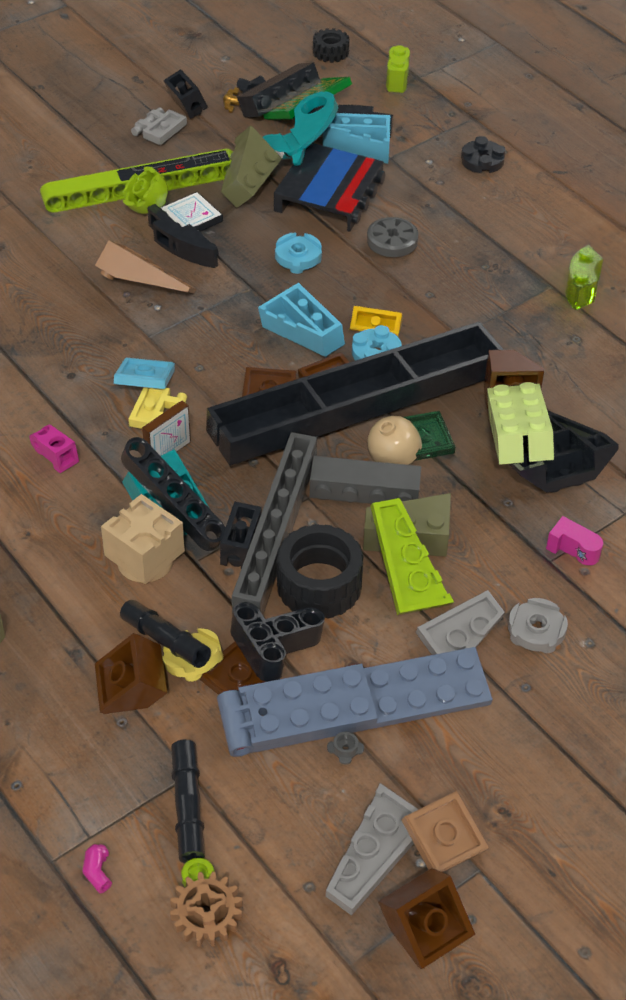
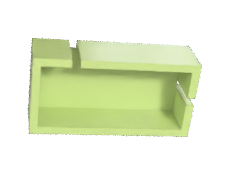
[487,382,554,465]

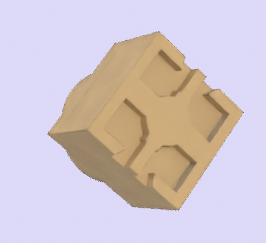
[101,494,185,584]

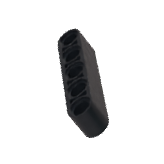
[121,437,225,551]

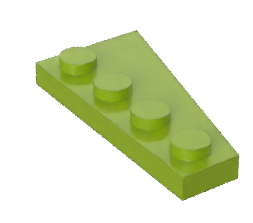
[370,498,454,615]

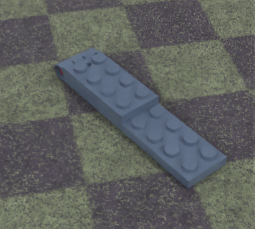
[217,647,493,757]

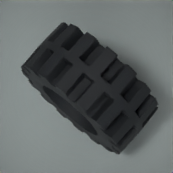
[313,28,350,63]

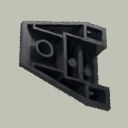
[509,410,619,493]

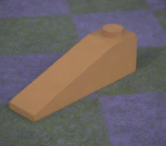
[95,240,196,293]

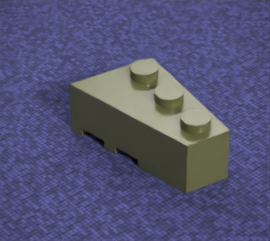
[221,125,282,208]
[363,493,451,557]

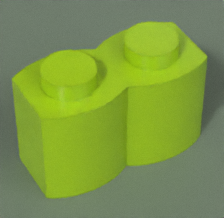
[386,45,410,93]

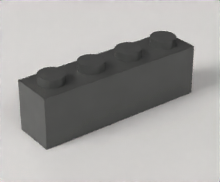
[310,456,421,504]

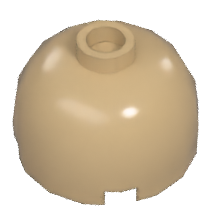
[367,416,422,465]

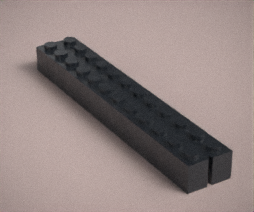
[206,322,504,466]

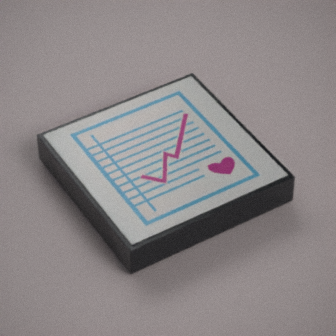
[160,192,223,231]

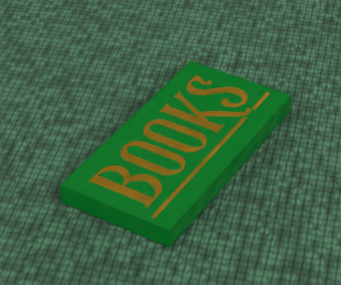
[263,77,352,119]

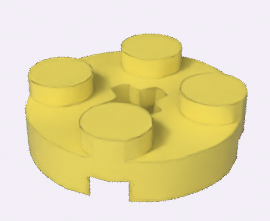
[162,628,224,681]

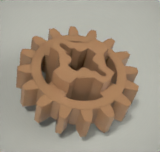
[170,872,243,947]

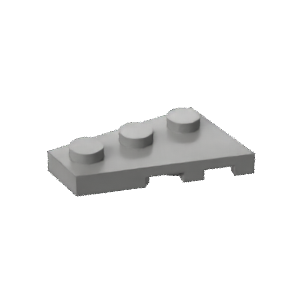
[416,590,505,655]

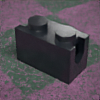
[163,69,208,119]
[220,501,262,569]

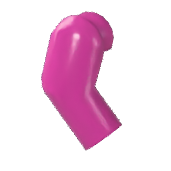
[82,844,112,894]

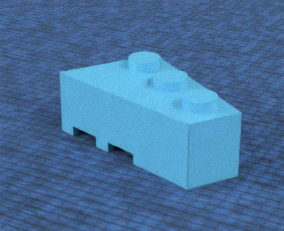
[323,113,390,164]

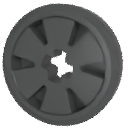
[367,217,419,257]

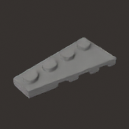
[326,783,418,916]

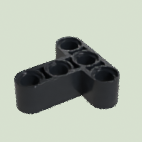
[230,602,325,682]

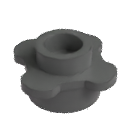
[327,732,364,765]

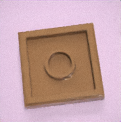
[401,791,489,873]

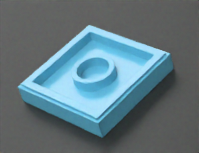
[114,357,175,389]

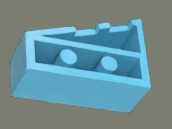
[258,283,345,356]

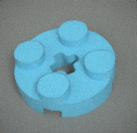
[275,233,322,274]
[352,325,402,361]

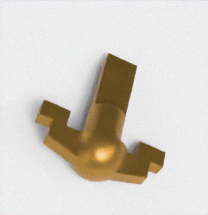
[223,87,240,113]

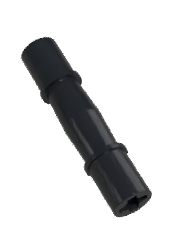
[120,600,211,668]
[171,739,205,864]

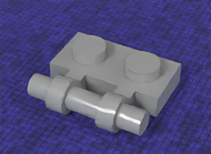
[131,107,187,145]

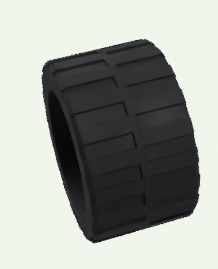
[277,524,364,619]

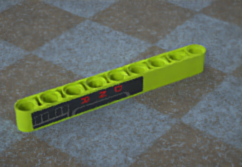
[40,149,233,213]

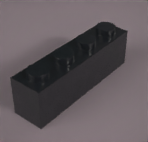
[237,62,321,117]

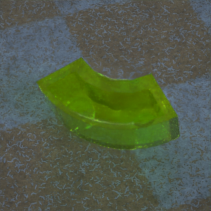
[566,245,603,310]

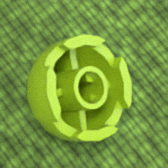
[123,167,168,214]

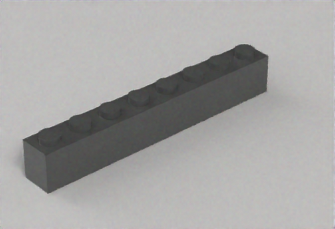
[232,432,317,615]

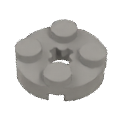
[508,598,568,653]

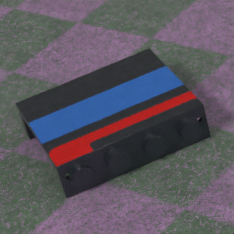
[274,143,386,232]

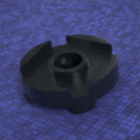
[461,136,506,173]

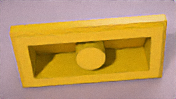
[350,306,403,337]

